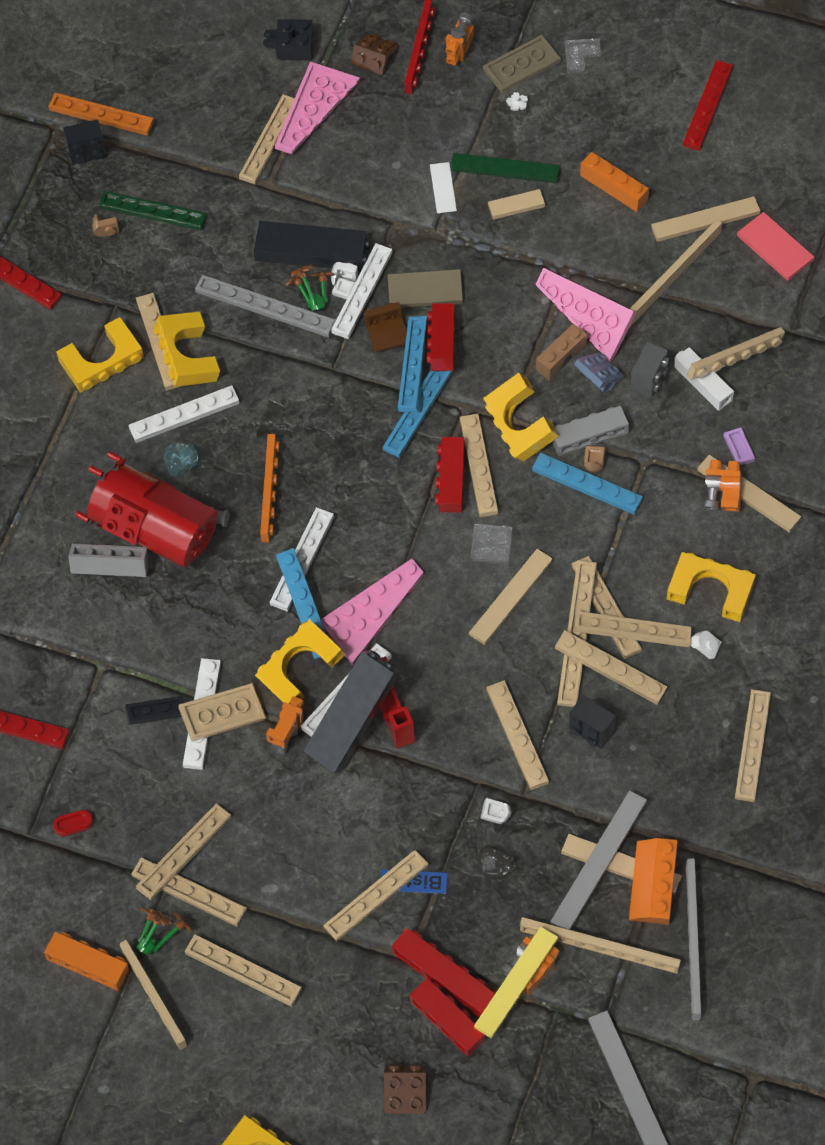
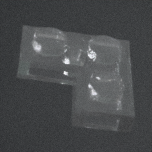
[564,38,601,73]

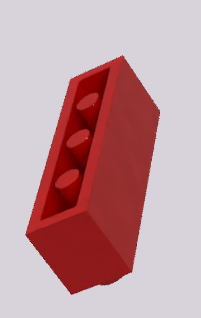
[427,303,455,371]
[435,437,465,513]
[410,978,486,1057]

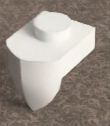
[331,262,358,285]
[690,631,722,659]
[480,798,511,824]

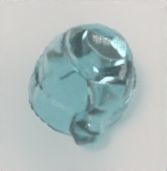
[164,442,198,476]

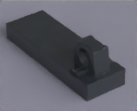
[125,696,184,725]

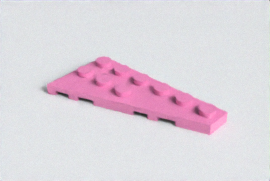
[275,62,360,154]
[535,268,636,363]
[321,559,424,665]

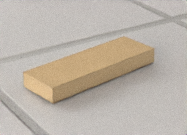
[488,189,545,220]

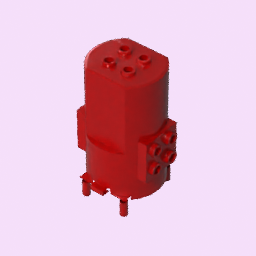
[75,451,218,568]

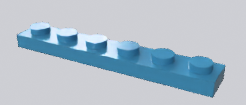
[398,316,428,412]
[383,370,453,458]
[532,453,643,515]
[276,548,326,661]

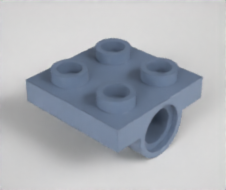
[574,352,624,393]

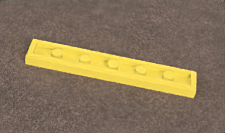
[474,927,558,1039]

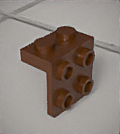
[350,34,398,75]
[364,302,407,352]
[384,1063,427,1114]

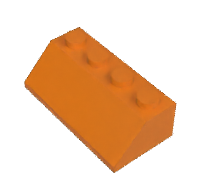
[629,838,677,925]

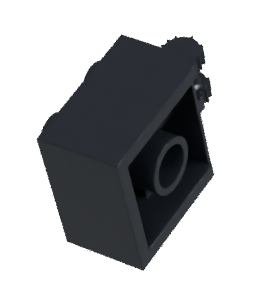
[263,19,314,61]

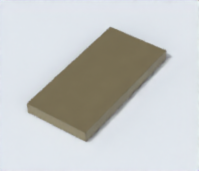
[483,35,561,93]
[387,269,463,308]

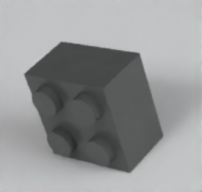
[631,342,669,398]

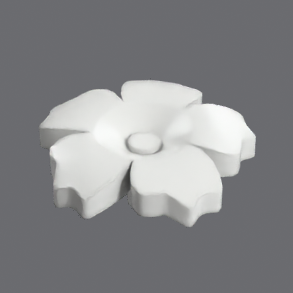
[506,92,528,111]

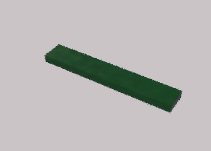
[451,153,559,183]
[99,191,207,231]

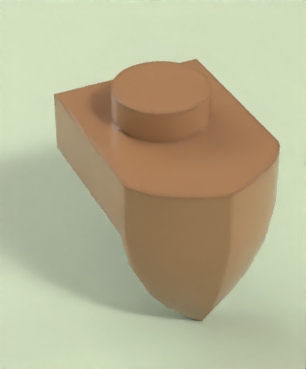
[92,214,119,237]
[584,446,605,474]

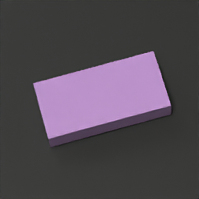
[723,427,755,466]

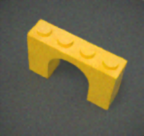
[154,312,220,387]
[56,317,144,393]
[484,373,559,462]
[667,552,756,622]
[255,619,346,704]
[222,1115,291,1145]

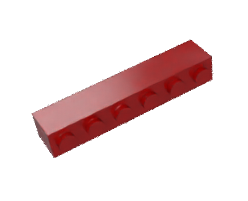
[392,928,497,1018]

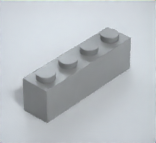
[552,406,629,456]
[68,544,149,577]

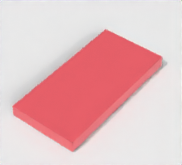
[737,212,814,281]

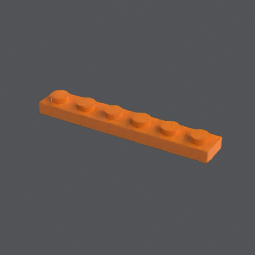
[48,93,154,136]
[260,434,280,542]

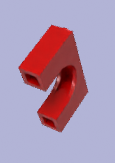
[380,656,415,749]

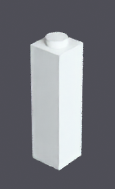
[674,347,734,411]

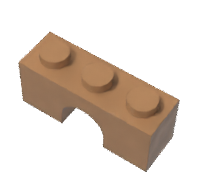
[536,324,587,381]

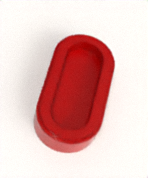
[53,810,93,837]

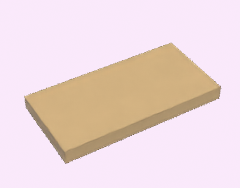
[179,683,266,742]

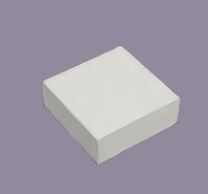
[332,277,356,299]

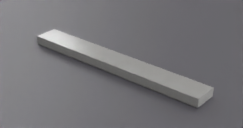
[195,275,336,338]
[550,791,647,930]
[686,859,701,1020]
[588,1011,668,1145]

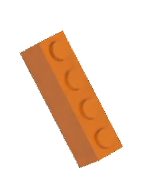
[580,152,649,212]
[44,932,129,991]

